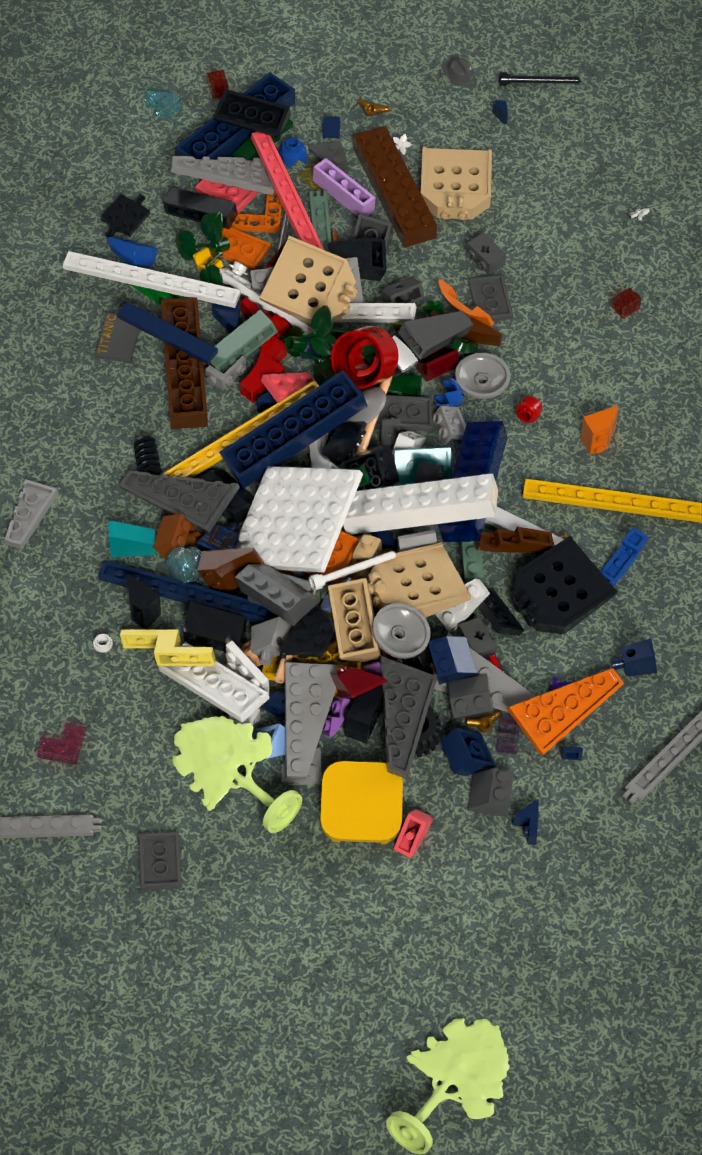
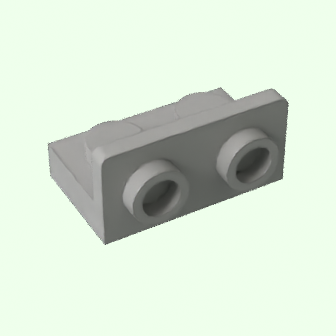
[433,405,470,445]

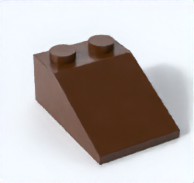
[197,547,265,592]

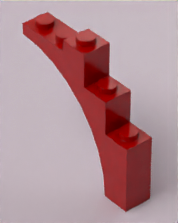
[240,298,289,403]

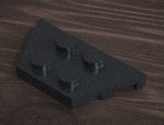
[280,605,336,659]

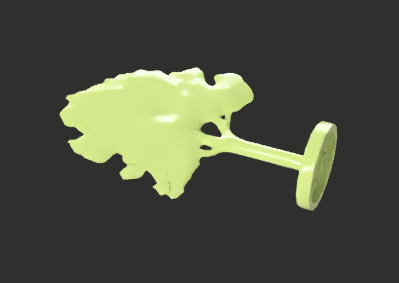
[172,716,302,833]
[386,1018,510,1155]

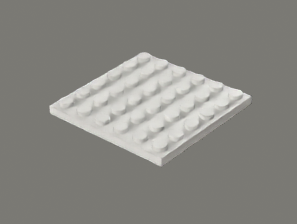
[235,466,363,573]

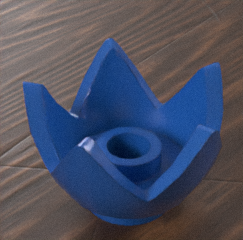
[278,138,307,168]
[434,377,464,407]

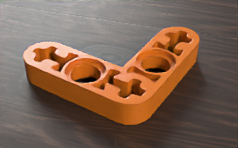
[231,189,282,233]

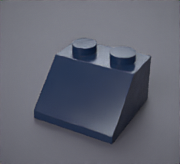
[428,636,477,685]
[440,728,496,776]

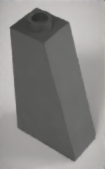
[398,311,473,360]

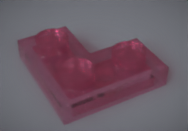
[37,723,86,765]

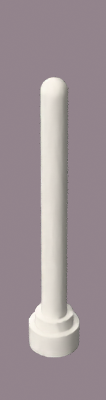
[309,551,396,591]

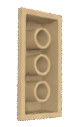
[328,578,382,662]

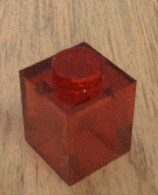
[207,70,229,99]
[612,288,641,319]

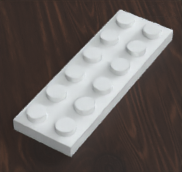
[158,642,269,722]

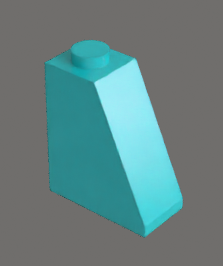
[108,521,157,558]

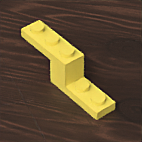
[120,629,216,666]

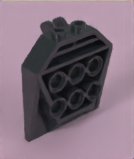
[513,535,618,635]

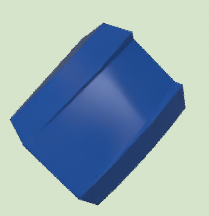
[107,237,158,268]

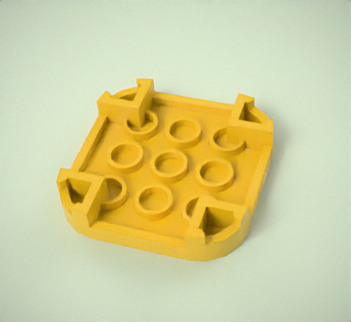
[321,761,403,844]

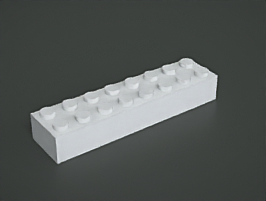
[343,474,498,535]

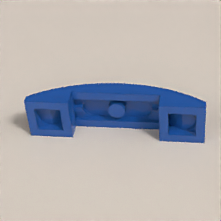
[599,527,649,587]

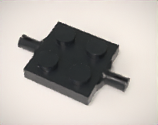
[101,194,150,237]

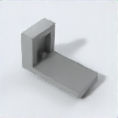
[205,356,246,390]

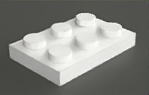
[226,641,269,694]

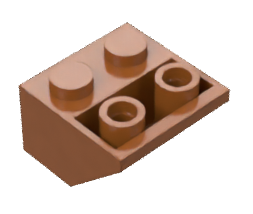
[153,513,202,566]

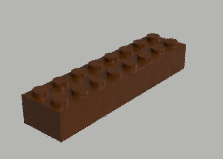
[353,126,437,248]
[161,297,208,429]

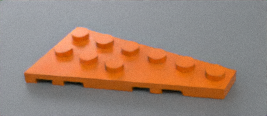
[506,668,624,755]

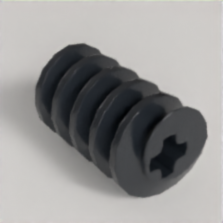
[133,436,162,475]

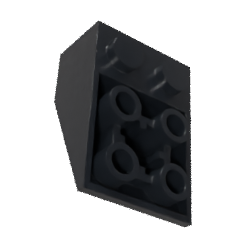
[328,238,387,281]
[342,445,400,491]

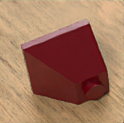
[331,665,387,698]

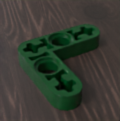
[450,337,479,353]

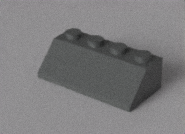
[235,564,321,626]

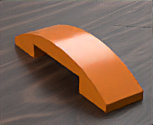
[438,279,494,326]

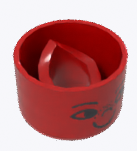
[331,326,399,389]

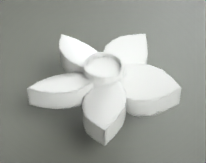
[393,134,412,155]
[629,208,650,221]

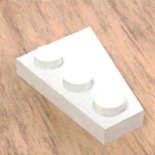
[436,579,490,633]

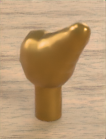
[358,98,391,116]
[467,711,502,733]

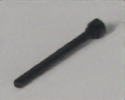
[499,72,581,86]

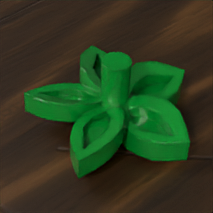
[423,300,444,315]

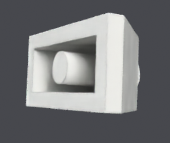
[392,430,427,455]

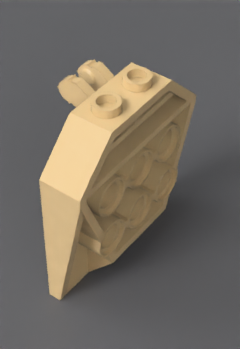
[421,147,492,220]
[259,236,358,325]
[368,542,471,618]

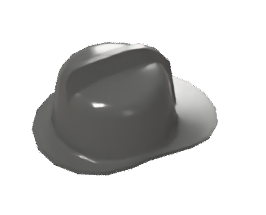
[442,57,475,86]

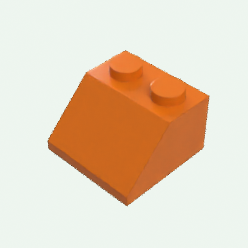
[581,406,619,455]

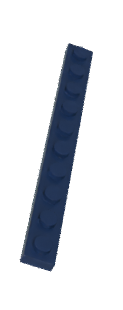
[98,561,279,624]

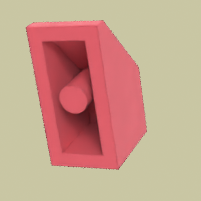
[394,809,433,858]

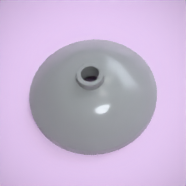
[455,353,510,399]
[343,387,386,426]
[372,603,430,659]

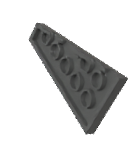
[119,470,240,533]
[380,656,438,779]

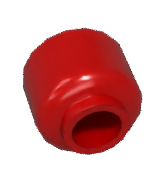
[516,396,542,423]

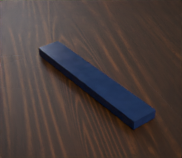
[117,302,218,365]

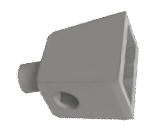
[251,617,292,666]

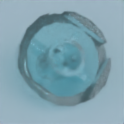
[167,546,202,583]

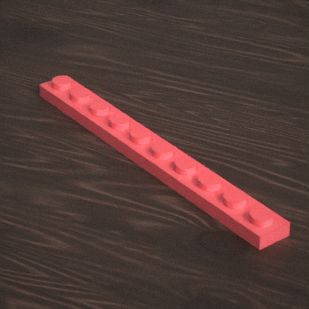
[251,132,324,250]

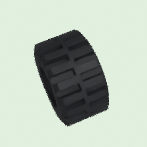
[415,707,441,758]

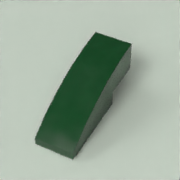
[365,375,422,397]

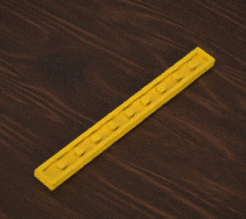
[160,381,319,478]
[523,479,702,523]

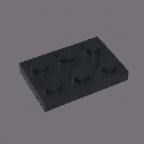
[478,588,525,636]

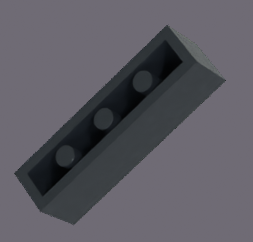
[163,187,238,229]

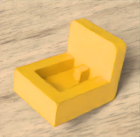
[193,247,224,271]

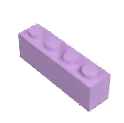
[313,158,376,217]

